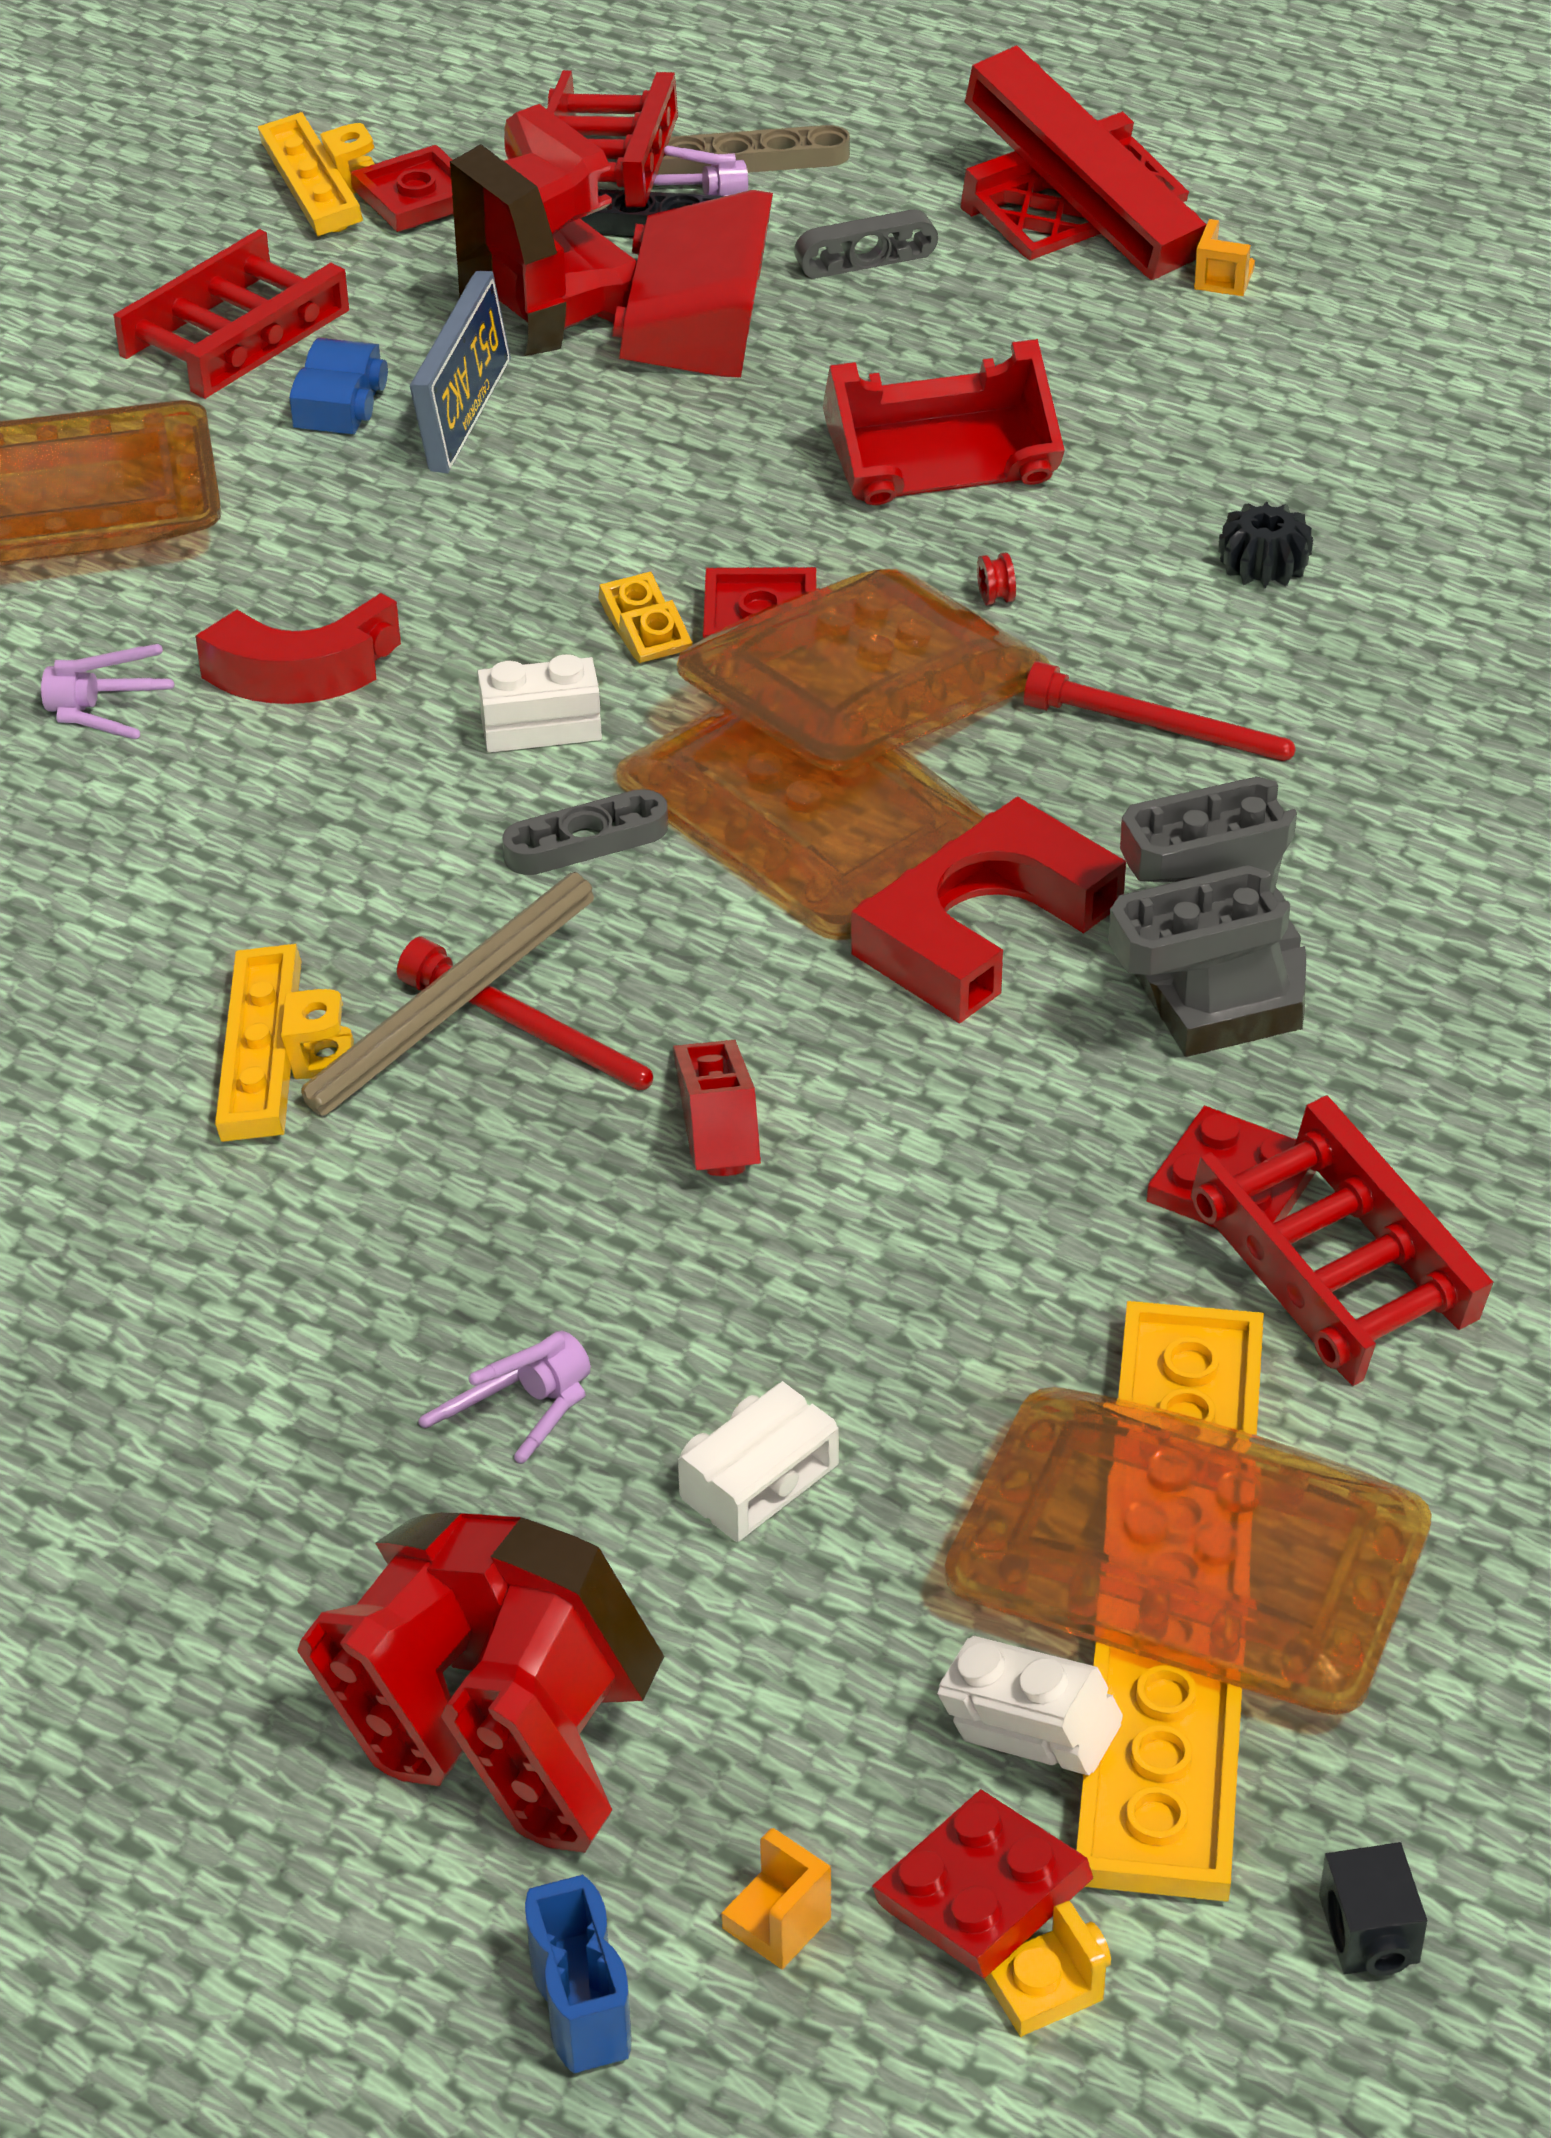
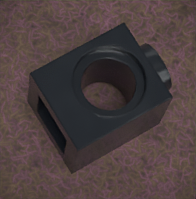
[1319,1842,1428,1976]

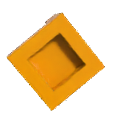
[1194,219,1255,296]
[721,1828,831,1970]

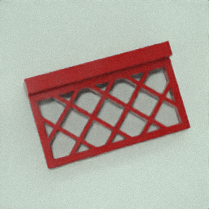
[960,111,1189,261]

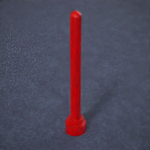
[1023,661,1296,761]
[397,936,654,1090]

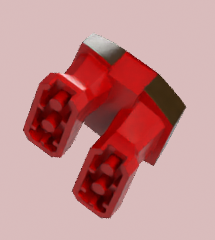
[450,104,637,356]
[297,1512,665,1853]

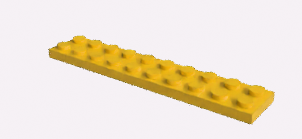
[1076,1301,1264,1902]

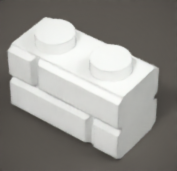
[477,654,602,753]
[678,1381,839,1542]
[937,1636,1123,1775]

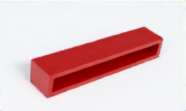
[964,45,1207,280]

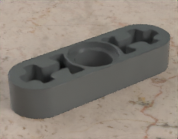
[794,209,938,279]
[502,789,668,875]

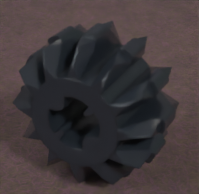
[1218,501,1313,589]

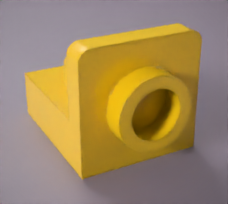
[985,1900,1111,2037]

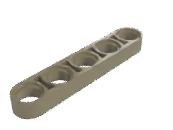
[657,125,850,175]

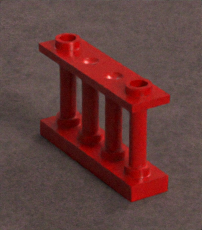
[547,70,678,207]
[113,229,349,399]
[1190,1095,1494,1386]

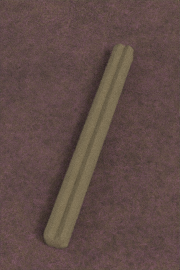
[301,872,594,1116]

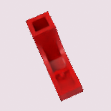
[195,593,401,704]

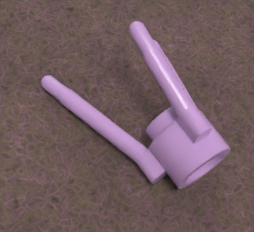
[653,146,748,196]
[41,644,175,739]
[418,1331,591,1464]

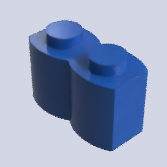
[289,338,388,434]
[525,1874,632,2073]

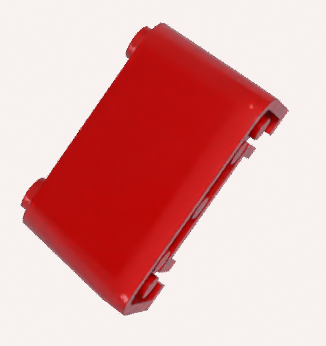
[612,190,773,378]
[823,339,1065,505]

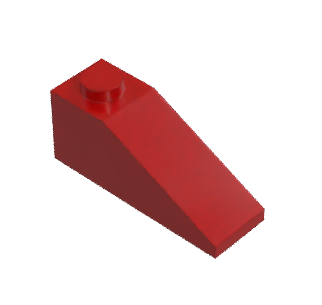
[673,1039,761,1176]

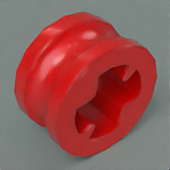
[977,552,1016,606]

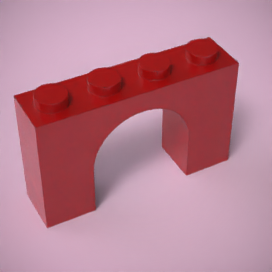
[851,796,1126,1024]

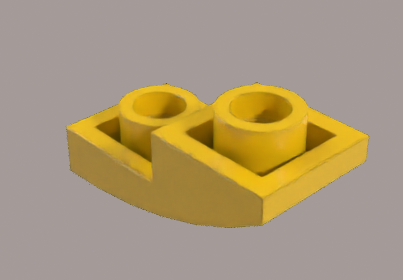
[598,571,693,663]

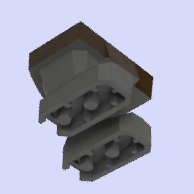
[1108,776,1306,1057]

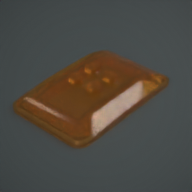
[0,400,222,566]
[677,569,1050,771]
[616,679,986,940]
[945,1387,1432,1715]

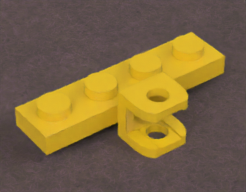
[258,112,375,236]
[215,944,354,1142]

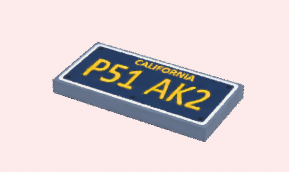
[410,271,511,474]

